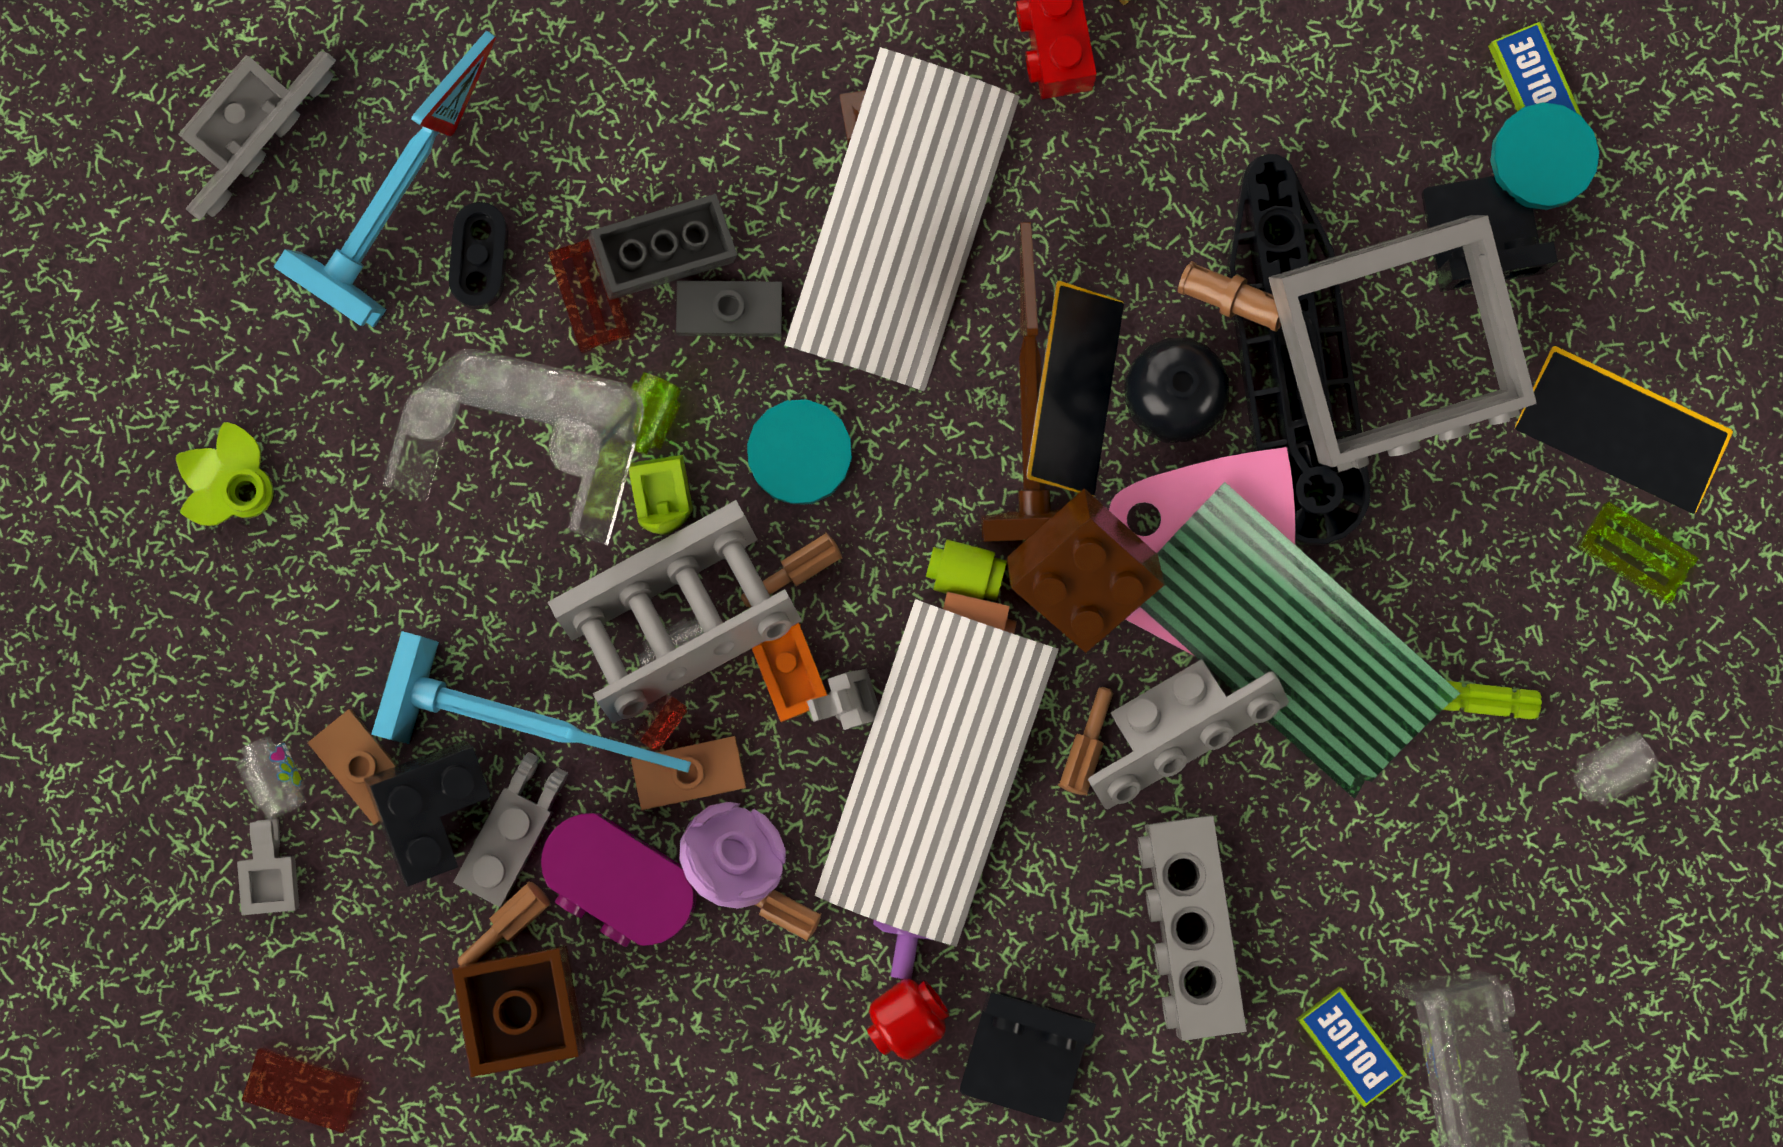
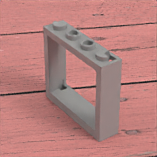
[1268,215,1537,472]

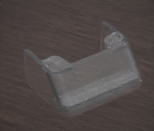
[382,349,644,545]
[1394,970,1530,1147]

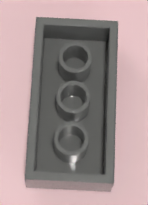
[588,194,737,300]

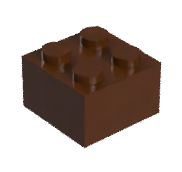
[1007,488,1165,653]
[452,945,586,1077]

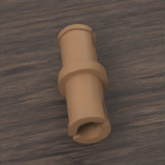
[1178,261,1281,332]

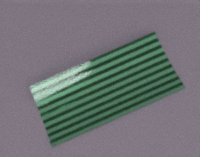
[1140,482,1460,799]

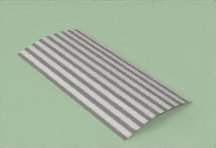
[785,47,1020,391]
[815,599,1059,947]

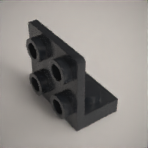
[1421,176,1558,292]
[960,989,1096,1123]

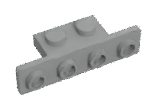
[178,51,336,220]
[1088,659,1289,809]

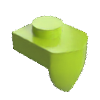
[628,455,693,535]

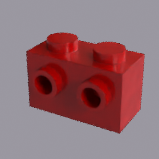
[1015,0,1097,99]

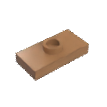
[308,709,398,825]
[631,736,747,810]

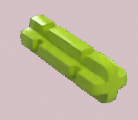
[1435,681,1542,719]

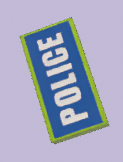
[1488,22,1582,116]
[1296,987,1407,1107]

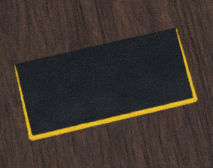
[1027,281,1124,496]
[1515,346,1733,514]

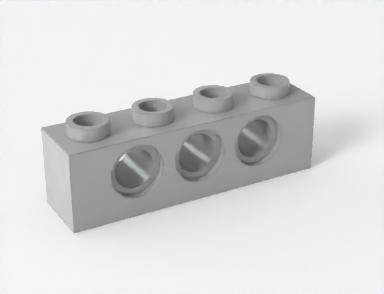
[1138,815,1247,1041]

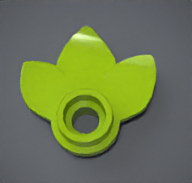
[176,422,274,526]

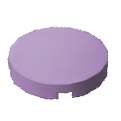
[679,802,786,909]

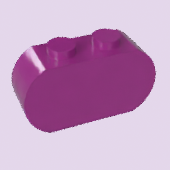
[541,813,697,947]

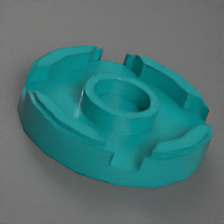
[1490,102,1599,210]
[747,399,852,505]

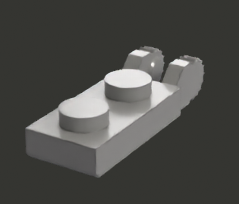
[453,752,568,908]

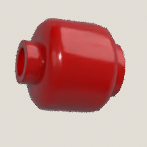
[867,979,950,1060]

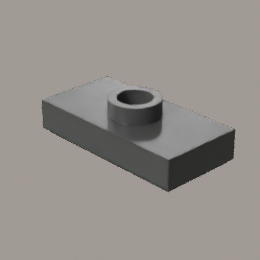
[676,281,783,337]

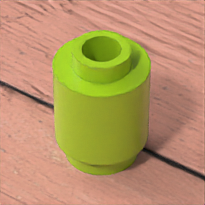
[926,539,1007,601]

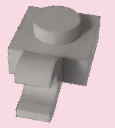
[807,669,879,730]
[237,819,299,915]

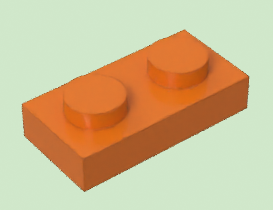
[752,623,827,722]

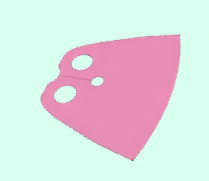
[1109,447,1295,679]

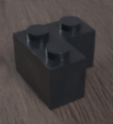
[364,740,491,887]

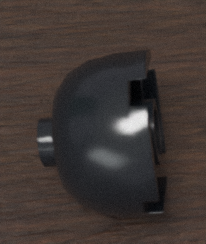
[1124,338,1229,443]

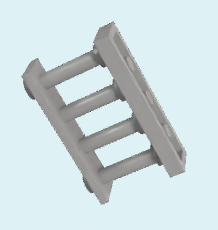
[548,500,802,724]

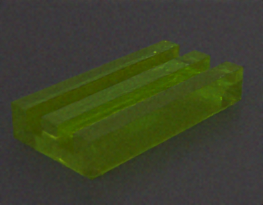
[1577,501,1699,604]

